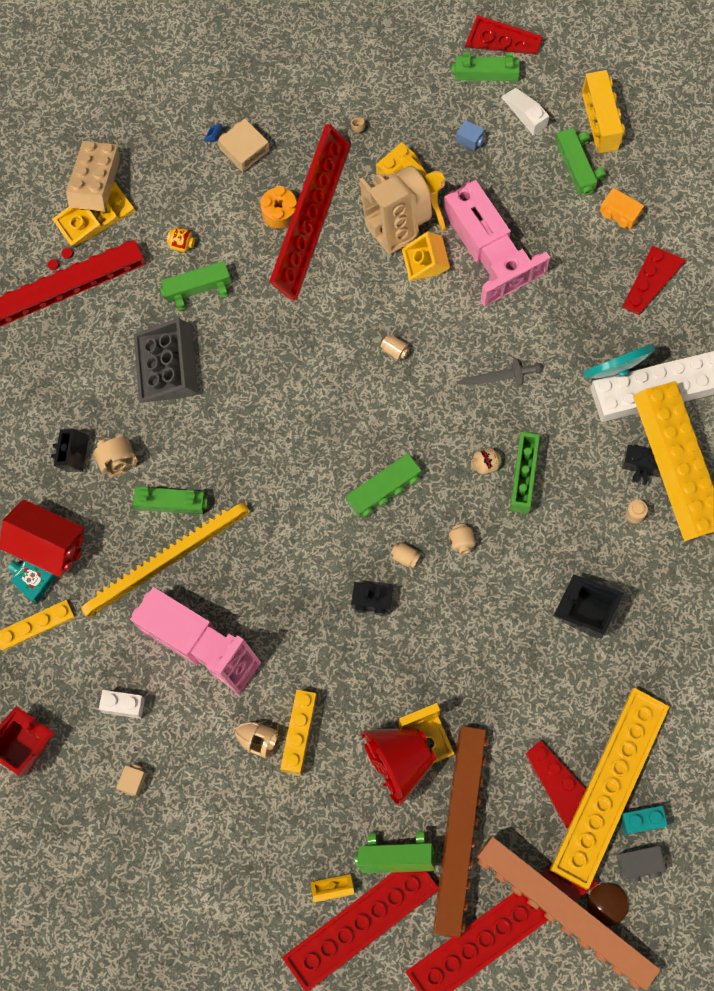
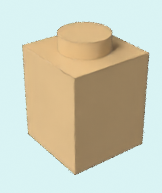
[116,764,146,797]

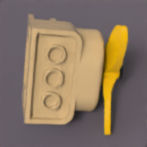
[359,154,446,255]

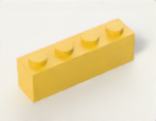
[280,690,317,775]

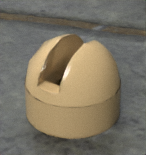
[351,117,365,133]

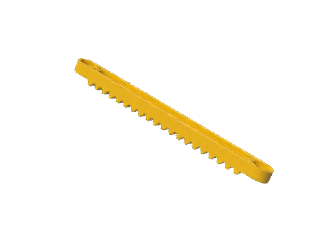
[81,503,250,618]

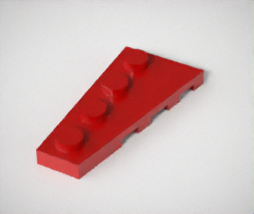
[465,15,543,55]
[622,245,686,315]
[525,740,586,829]

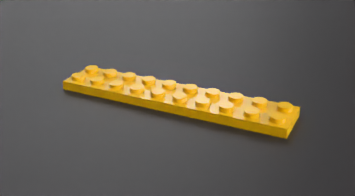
[550,688,669,890]

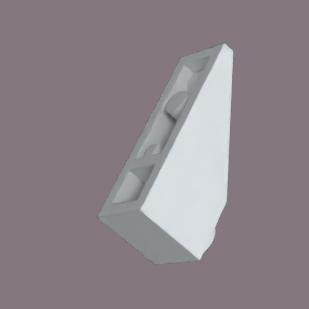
[501,88,549,135]

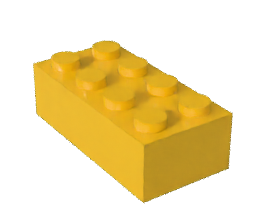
[582,70,625,154]

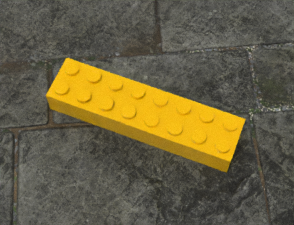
[633,381,714,542]

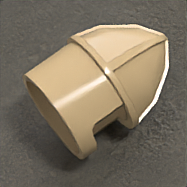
[234,722,278,759]

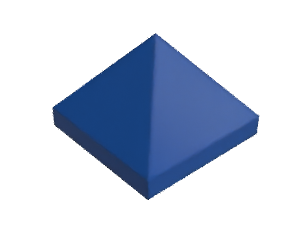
[204,124,222,142]

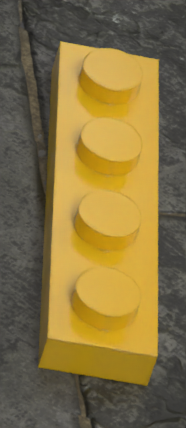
[0,600,75,651]

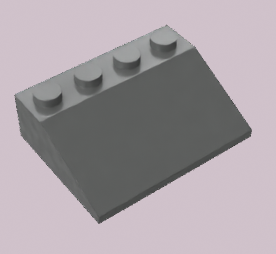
[134,318,198,403]

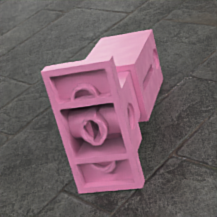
[443,180,550,307]
[130,587,261,695]

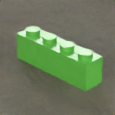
[509,432,540,514]
[346,453,421,519]

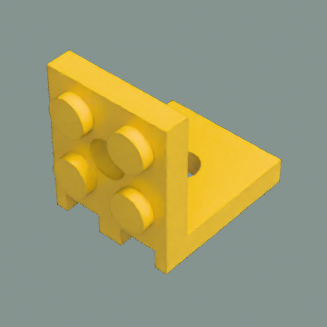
[399,703,455,764]

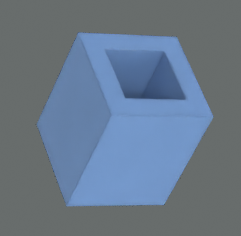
[456,120,485,151]

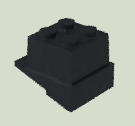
[553,574,624,639]

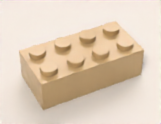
[66,141,120,211]

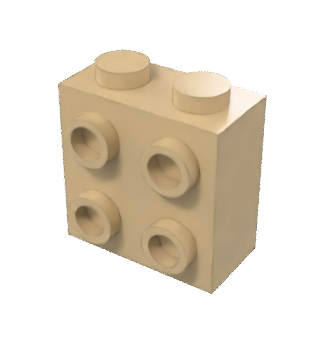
[218,119,270,172]

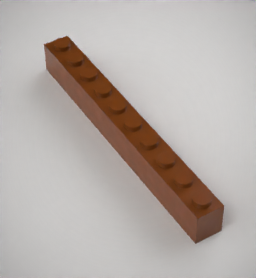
[432,726,488,939]

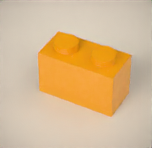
[600,188,644,229]

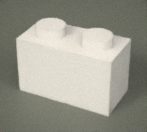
[99,690,145,719]

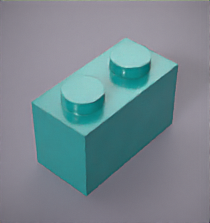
[620,806,668,836]

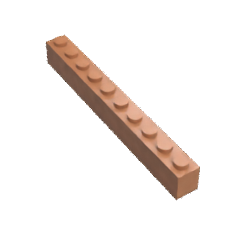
[475,836,660,991]

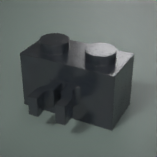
[51,428,89,472]
[621,445,660,485]
[351,582,393,616]

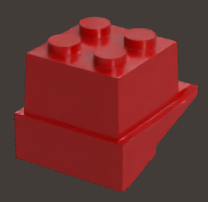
[0,706,55,777]

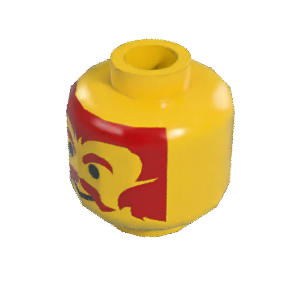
[167,227,195,253]

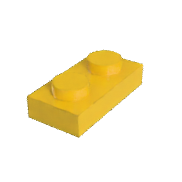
[310,874,354,902]

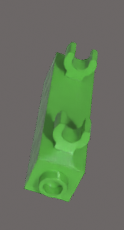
[451,52,519,82]
[555,128,606,195]
[160,261,231,311]
[133,486,208,515]
[355,831,435,874]

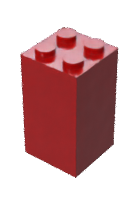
[0,499,85,577]

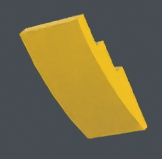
[52,182,136,247]

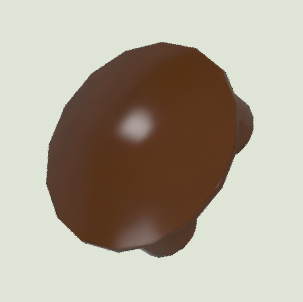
[587,883,628,926]

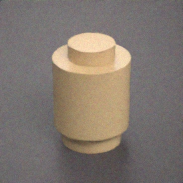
[381,335,409,360]
[625,500,648,524]
[390,542,421,568]

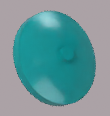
[582,343,656,379]

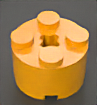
[260,186,297,229]

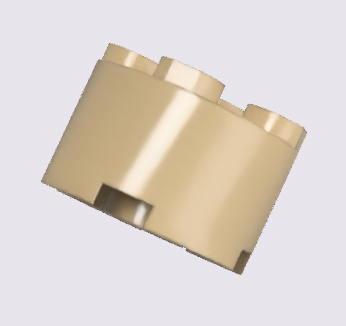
[93,434,137,477]

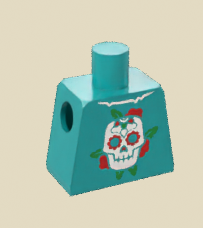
[7,561,57,605]

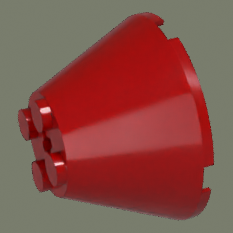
[361,728,437,806]

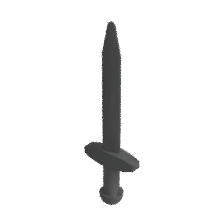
[457,358,542,386]

